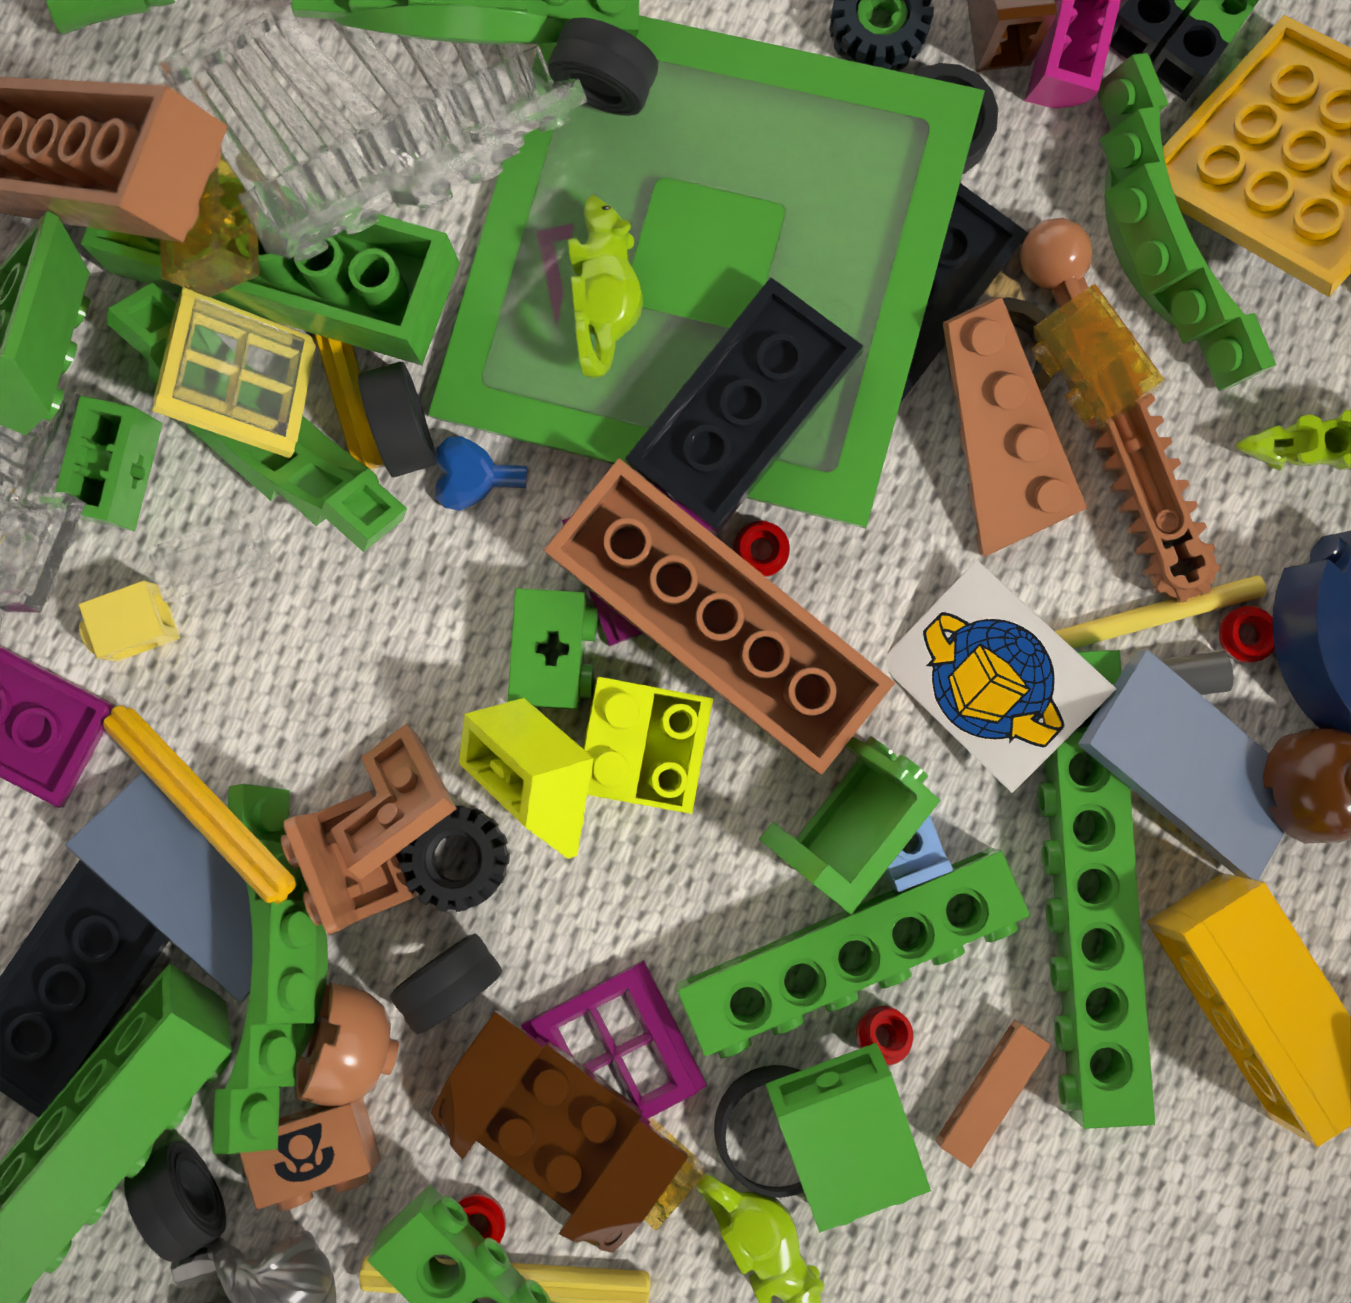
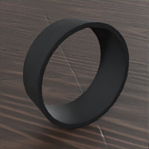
[714,1065,804,1198]

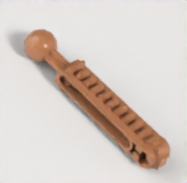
[1019,217,1220,603]

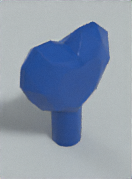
[435,436,527,511]

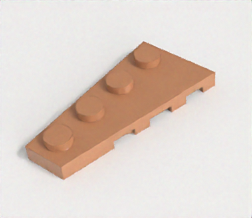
[943,297,1087,558]

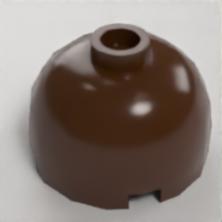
[1263,728,1351,844]

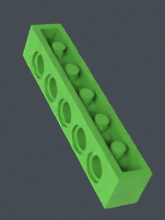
[677,847,1031,1059]
[367,1184,551,1303]

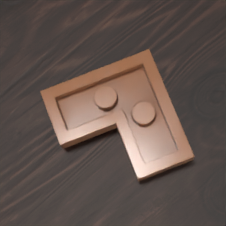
[331,723,456,880]

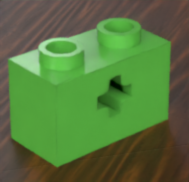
[51,395,163,532]
[507,588,597,710]

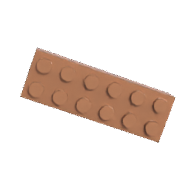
[0,77,228,243]
[544,458,895,775]

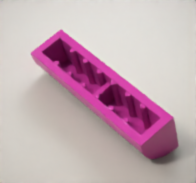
[1024,0,1121,108]

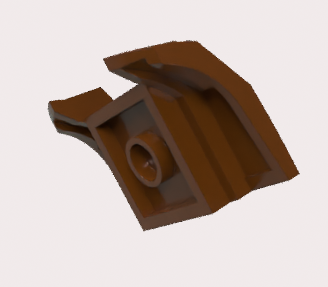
[431,1011,688,1253]

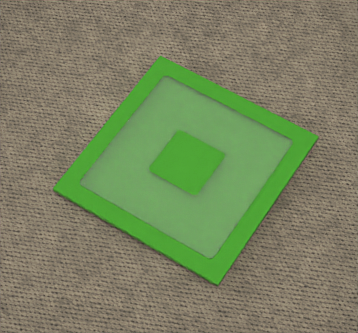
[428,15,985,529]

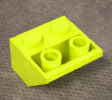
[582,677,713,814]
[459,698,593,859]

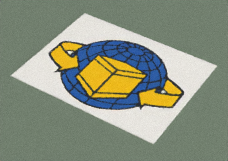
[887,560,1116,793]

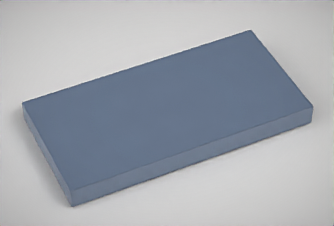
[1078,649,1285,880]
[65,771,252,1004]

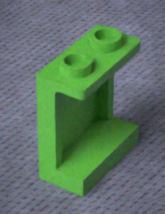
[759,736,941,914]
[766,1043,931,1233]

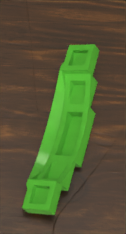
[292,0,639,45]
[1097,53,1276,391]
[107,282,407,552]
[212,783,328,1154]

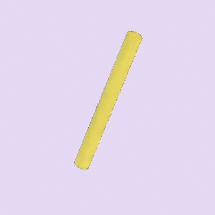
[1055,575,1267,649]

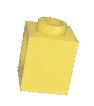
[78,580,180,662]

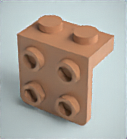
[281,790,417,935]

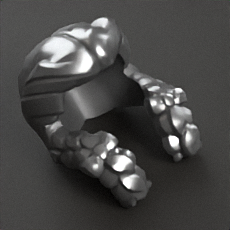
[170,1230,336,1303]

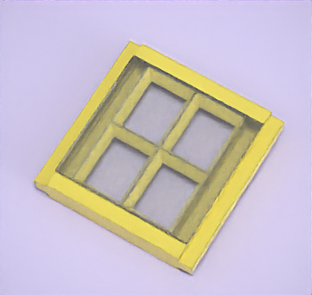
[152,287,316,458]

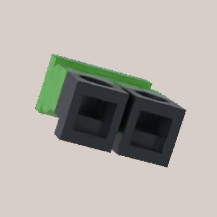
[1110,0,1259,102]

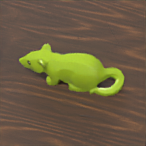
[568,195,643,378]
[1236,410,1351,471]
[694,1174,825,1303]

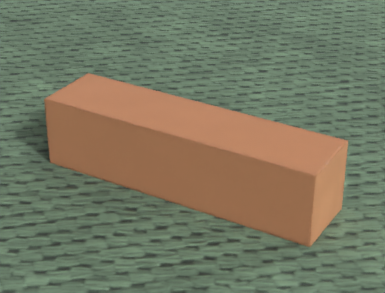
[935,1019,1051,1168]

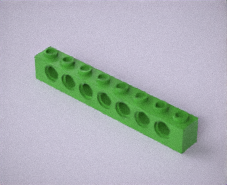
[1037,650,1155,1129]

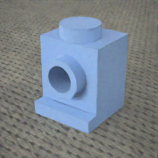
[885,815,953,892]

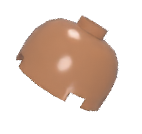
[294,982,399,1106]

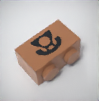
[240,1097,381,1211]

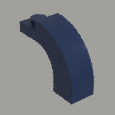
[1272,530,1351,734]

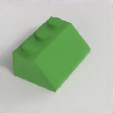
[0,211,90,436]

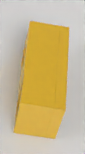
[1146,873,1351,1147]

